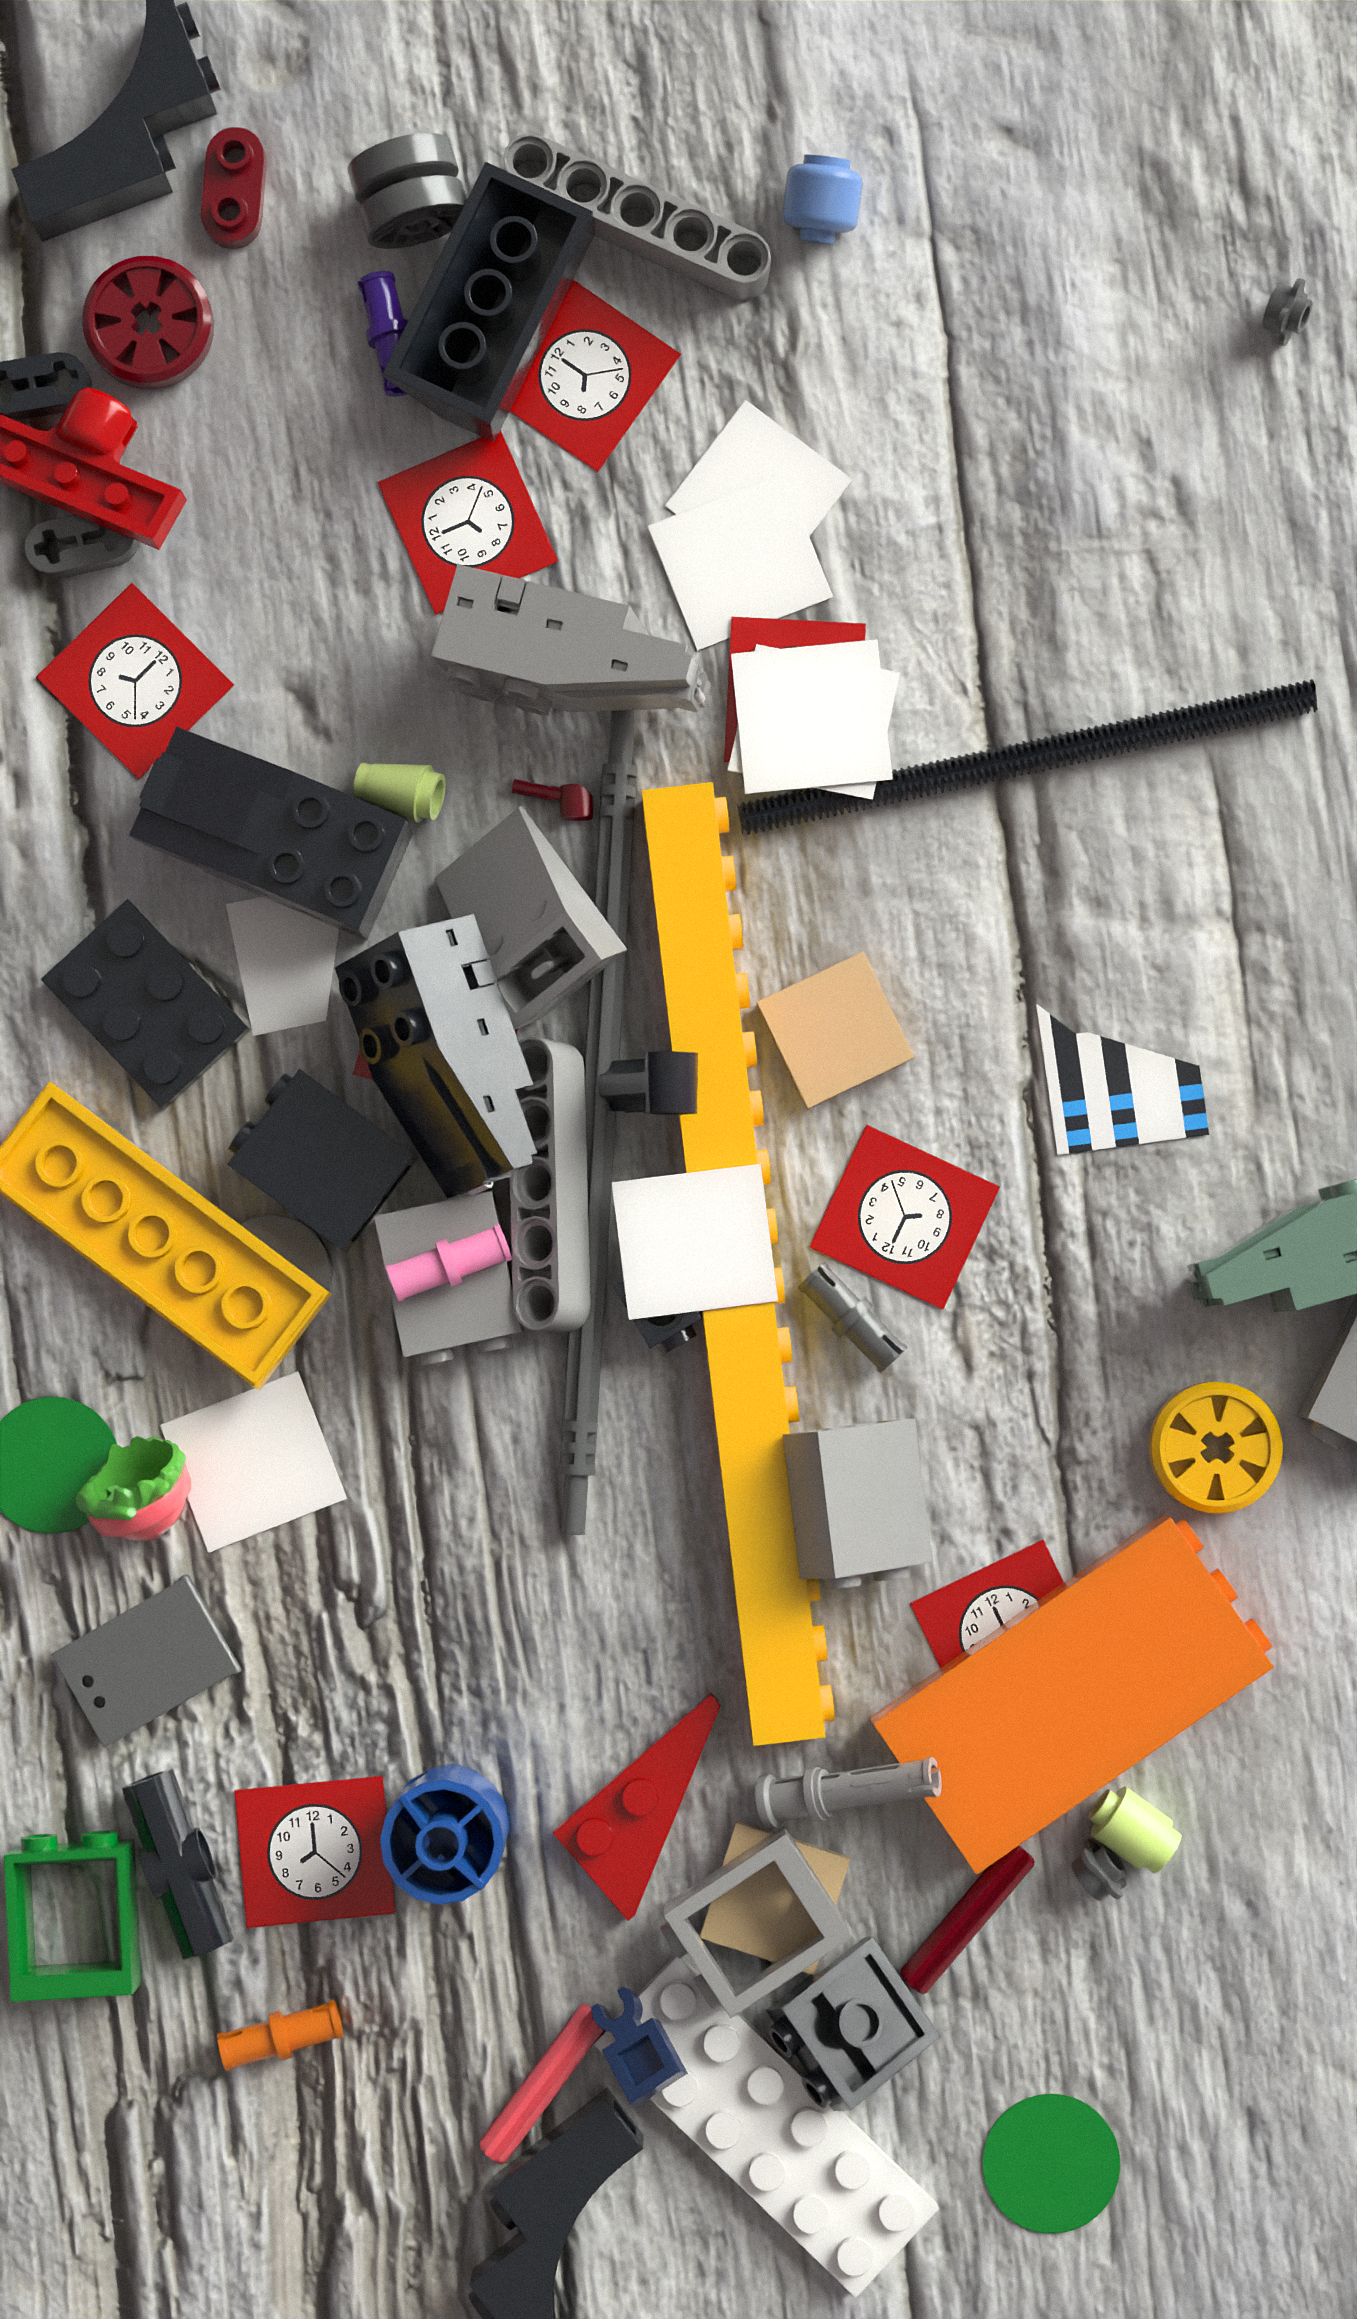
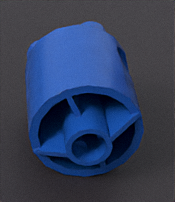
[380,1763,510,1905]

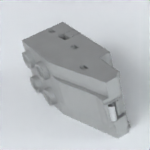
[431,564,711,716]

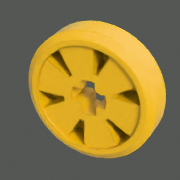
[1148,1382,1283,1514]

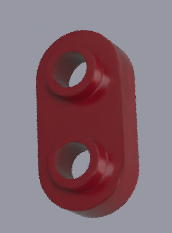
[201,127,267,249]

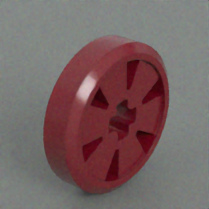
[82,256,214,389]

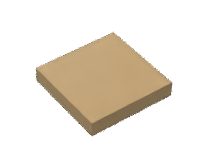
[756,951,915,1110]
[699,1820,851,1975]

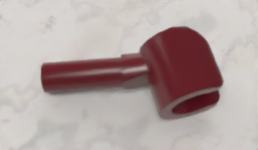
[512,779,593,821]

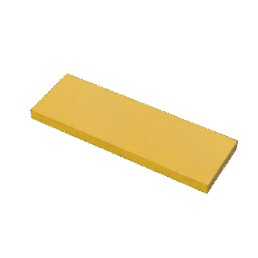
[0,1081,332,1390]

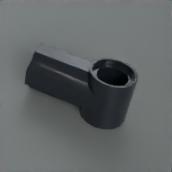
[599,1051,698,1115]

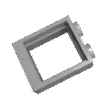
[660,1826,853,2019]

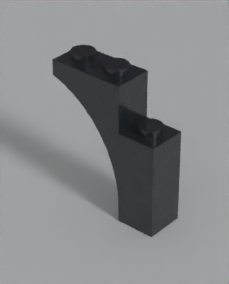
[11,0,221,242]
[469,2087,644,2319]

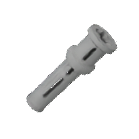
[755,1757,942,1829]

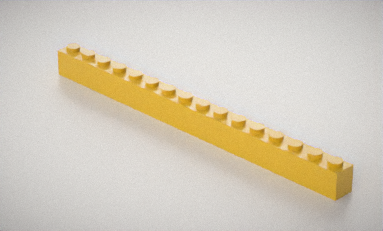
[642,782,835,1746]

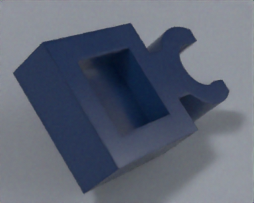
[591,1987,688,2106]

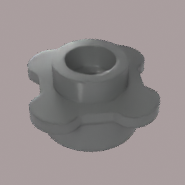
[1263,278,1313,346]
[1071,1839,1127,1901]

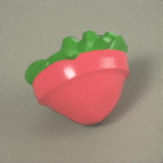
[75,1436,191,1541]

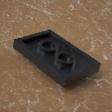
[41,899,251,1110]

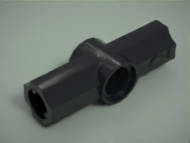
[122,1768,234,1960]

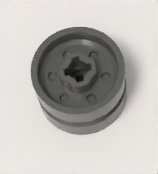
[347,133,467,249]

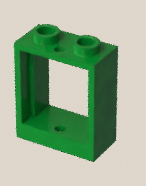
[4,1830,142,2002]

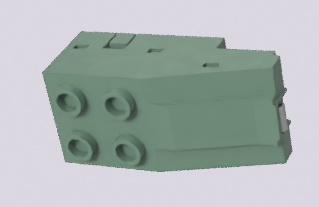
[1187,1179,1357,1312]

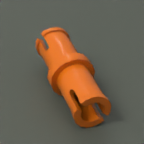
[217,2000,344,2072]

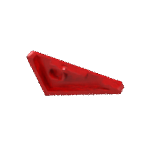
[553,1692,721,1921]

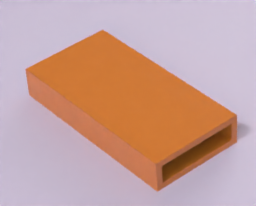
[870,1514,1274,1875]

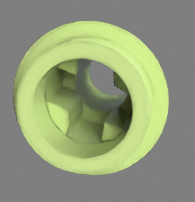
[354,762,446,823]

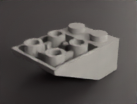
[435,806,627,1029]

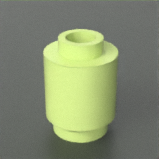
[1088,1786,1181,1874]

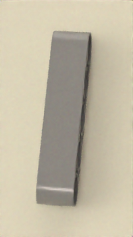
[503,133,771,301]
[510,1037,591,1332]

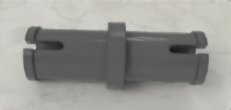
[798,1262,908,1374]

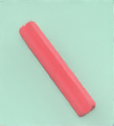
[479,2004,604,2165]

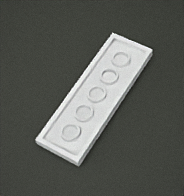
[594,1954,939,2298]

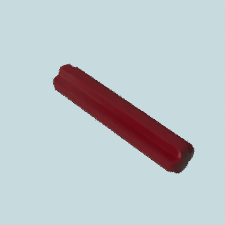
[900,1845,1035,1995]

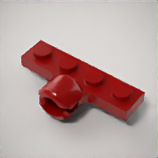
[0,388,187,550]

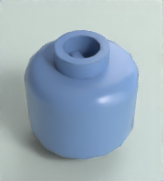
[782,154,863,245]

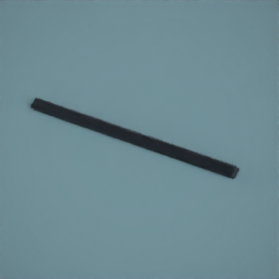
[737,679,1318,835]

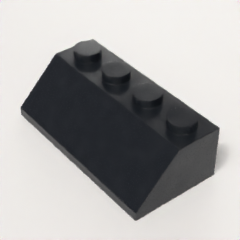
[383,162,595,443]

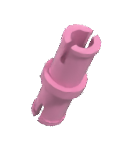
[385,1224,512,1302]

